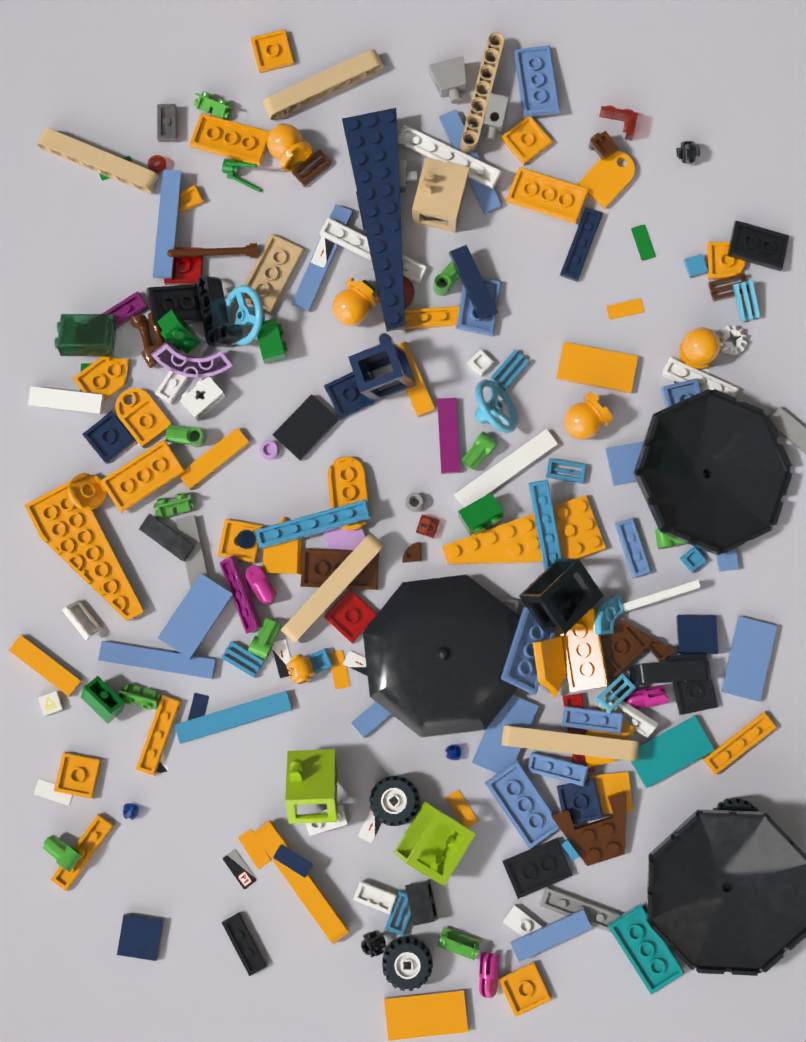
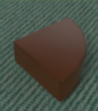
[402,542,422,563]

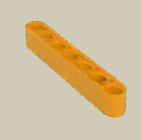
[253,820,350,944]

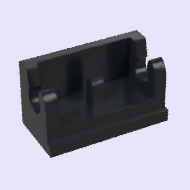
[405,879,438,926]

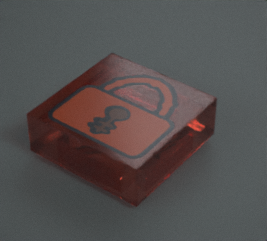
[416,514,440,539]

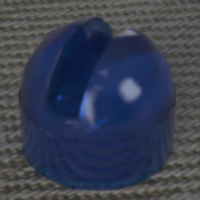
[445,744,461,760]
[122,803,139,820]

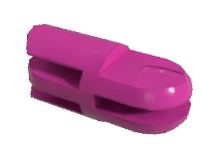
[245,565,276,605]
[624,685,669,709]
[479,952,500,998]

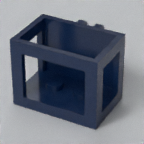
[348,333,416,402]

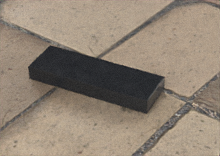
[139,514,195,562]
[221,912,268,976]

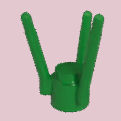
[222,158,262,192]

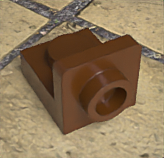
[589,130,618,161]

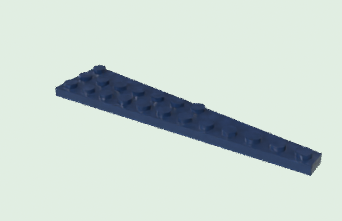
[342,108,405,332]

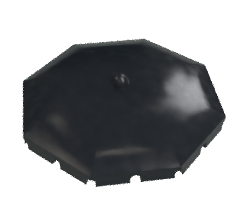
[633,389,793,555]
[363,575,518,737]
[646,809,806,976]

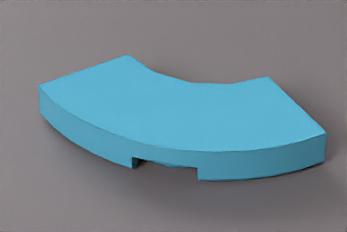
[594,594,624,635]

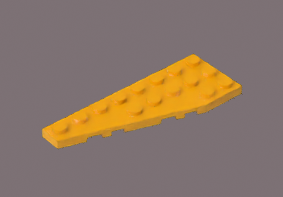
[24,480,145,621]
[442,495,606,565]

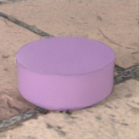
[259,440,279,460]

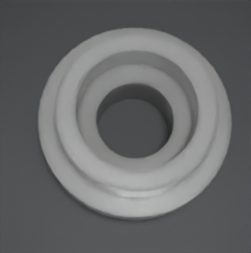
[406,493,425,512]

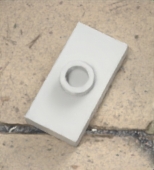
[62,600,102,640]
[353,880,397,914]
[503,905,542,936]

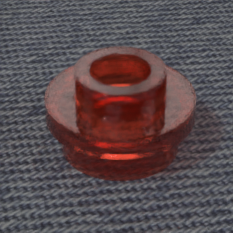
[148,155,166,173]

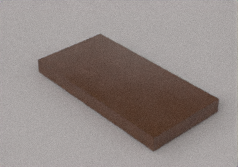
[300,548,379,590]

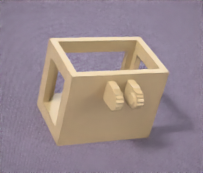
[412,157,469,233]

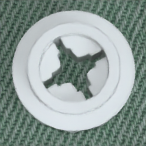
[718,325,748,355]

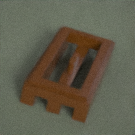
[292,149,332,187]
[708,273,749,301]

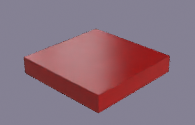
[164,247,203,285]
[324,589,377,643]

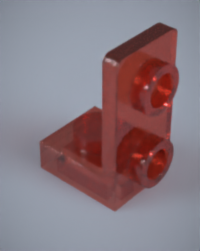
[599,105,638,141]

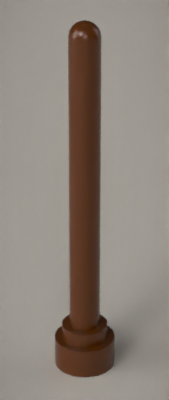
[167,243,258,258]

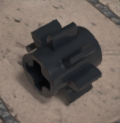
[676,141,700,163]
[361,931,386,958]

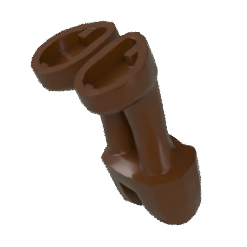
[130,312,170,368]

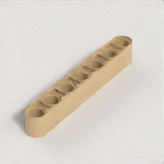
[460,32,504,154]
[262,49,384,120]
[37,128,159,194]
[280,532,385,643]
[501,725,640,762]

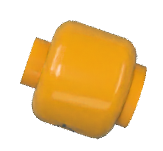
[287,654,314,684]

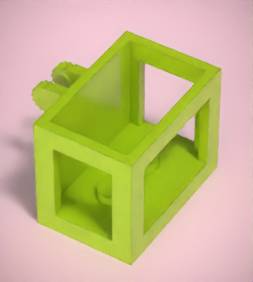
[285,749,338,824]
[393,802,476,886]

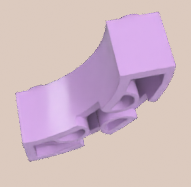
[151,342,232,378]

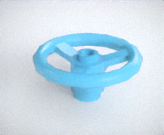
[225,285,265,346]
[475,379,518,433]

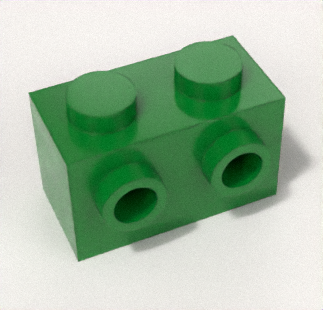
[157,309,201,354]
[257,318,288,364]
[458,493,503,536]
[80,676,125,724]

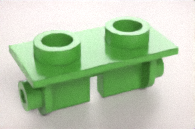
[194,91,234,119]
[153,492,195,518]
[119,683,161,710]
[437,927,481,961]

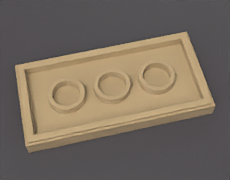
[244,234,305,315]

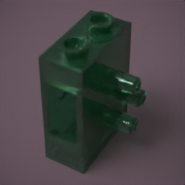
[55,314,117,356]

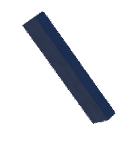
[560,207,603,282]
[449,245,498,321]

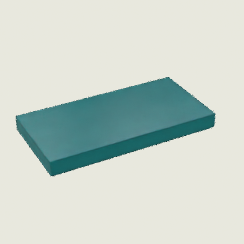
[631,715,714,788]
[607,903,685,994]

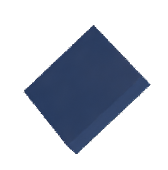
[324,372,374,420]
[82,411,136,464]
[676,615,719,654]
[556,778,604,824]
[117,914,164,961]

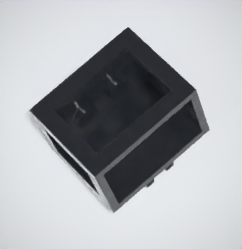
[519,559,604,634]

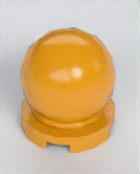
[267,123,313,172]
[332,277,380,326]
[679,327,721,370]
[563,391,613,440]

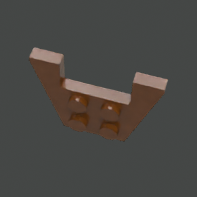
[601,619,674,698]
[551,791,626,866]

